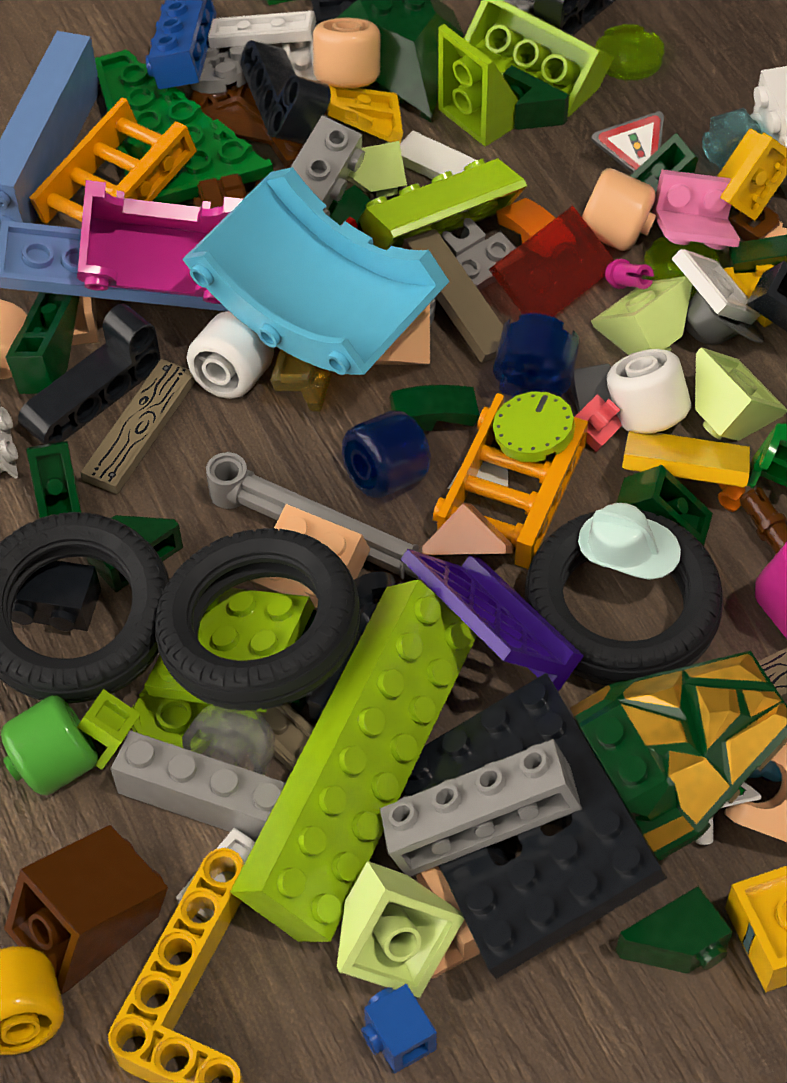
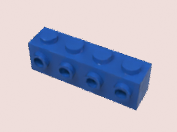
[146,0,217,89]

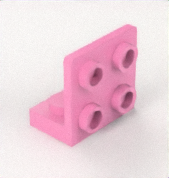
[652,169,740,250]

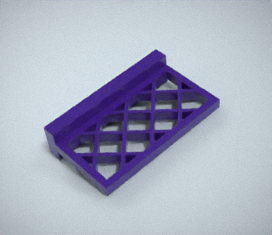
[401,549,584,691]

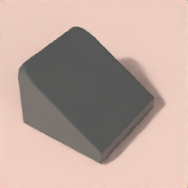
[570,364,612,412]

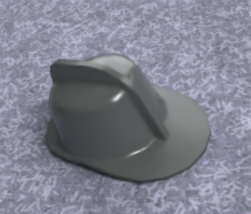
[684,288,764,345]

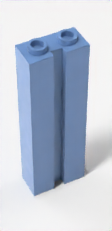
[0,31,101,227]

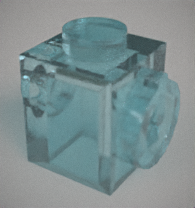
[702,108,762,170]

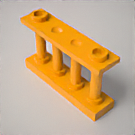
[29,97,197,224]
[433,393,588,569]

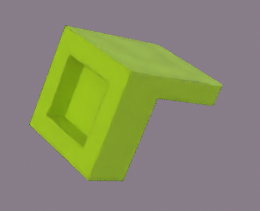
[77,689,140,770]

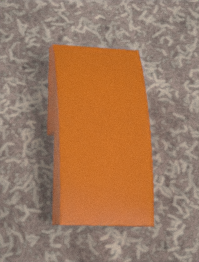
[497,197,575,259]

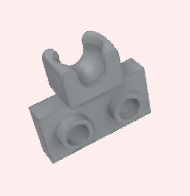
[441,218,524,291]

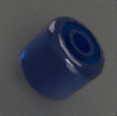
[342,410,431,499]

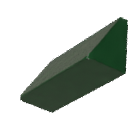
[728,235,787,273]

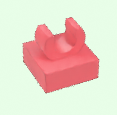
[575,394,622,452]

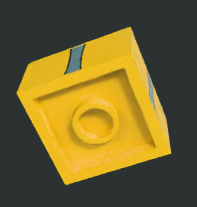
[725,866,787,993]

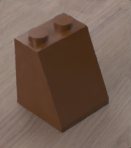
[4,825,168,995]

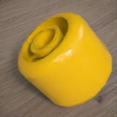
[0,946,64,1055]

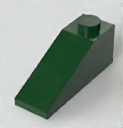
[5,292,80,394]

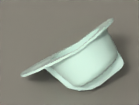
[578,503,681,580]

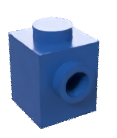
[361,983,437,1074]

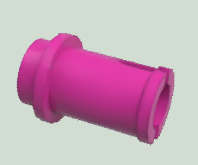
[605,259,654,289]

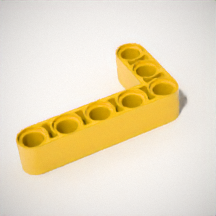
[108,848,244,1083]

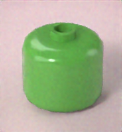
[1,695,98,796]

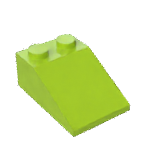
[438,24,518,147]

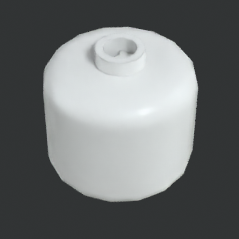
[187,311,274,399]
[607,349,691,434]

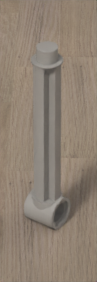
[206,452,421,580]

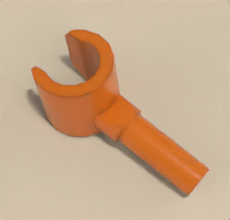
[717,483,746,512]

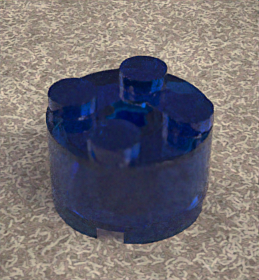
[493,313,580,397]

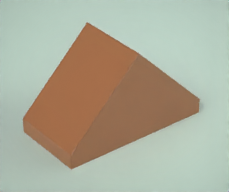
[422,503,514,555]

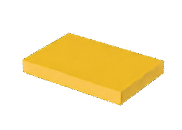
[622,431,750,488]

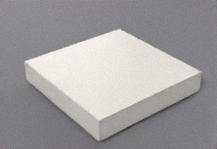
[672,249,760,325]

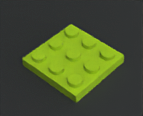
[144,588,314,712]

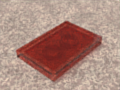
[489,205,615,330]

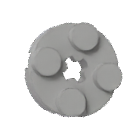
[191,46,247,93]

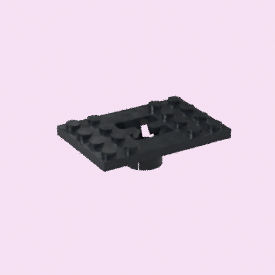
[404,673,667,979]

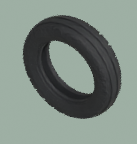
[525,510,723,686]
[0,512,169,704]
[155,528,360,711]

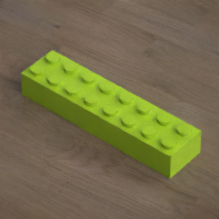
[230,579,477,942]

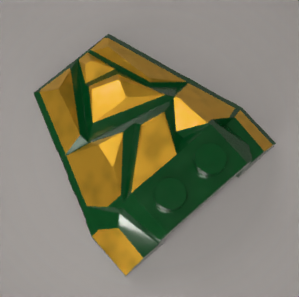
[570,650,787,861]

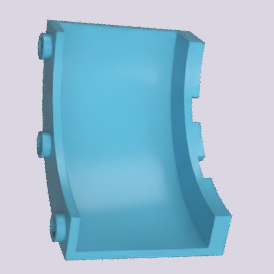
[182,167,450,375]

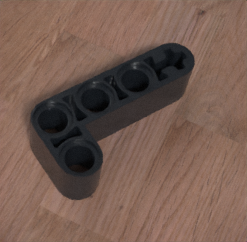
[533,0,616,36]
[241,40,331,145]
[18,304,160,445]

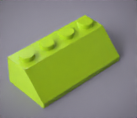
[464,0,614,117]
[358,158,527,250]

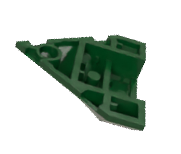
[337,0,464,123]

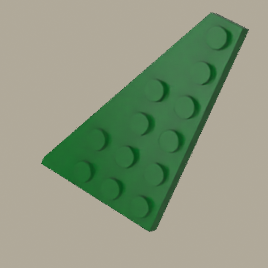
[95,49,274,204]

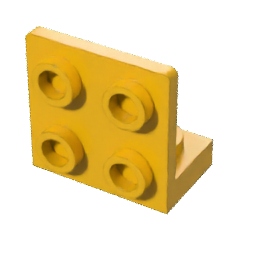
[717,129,787,221]

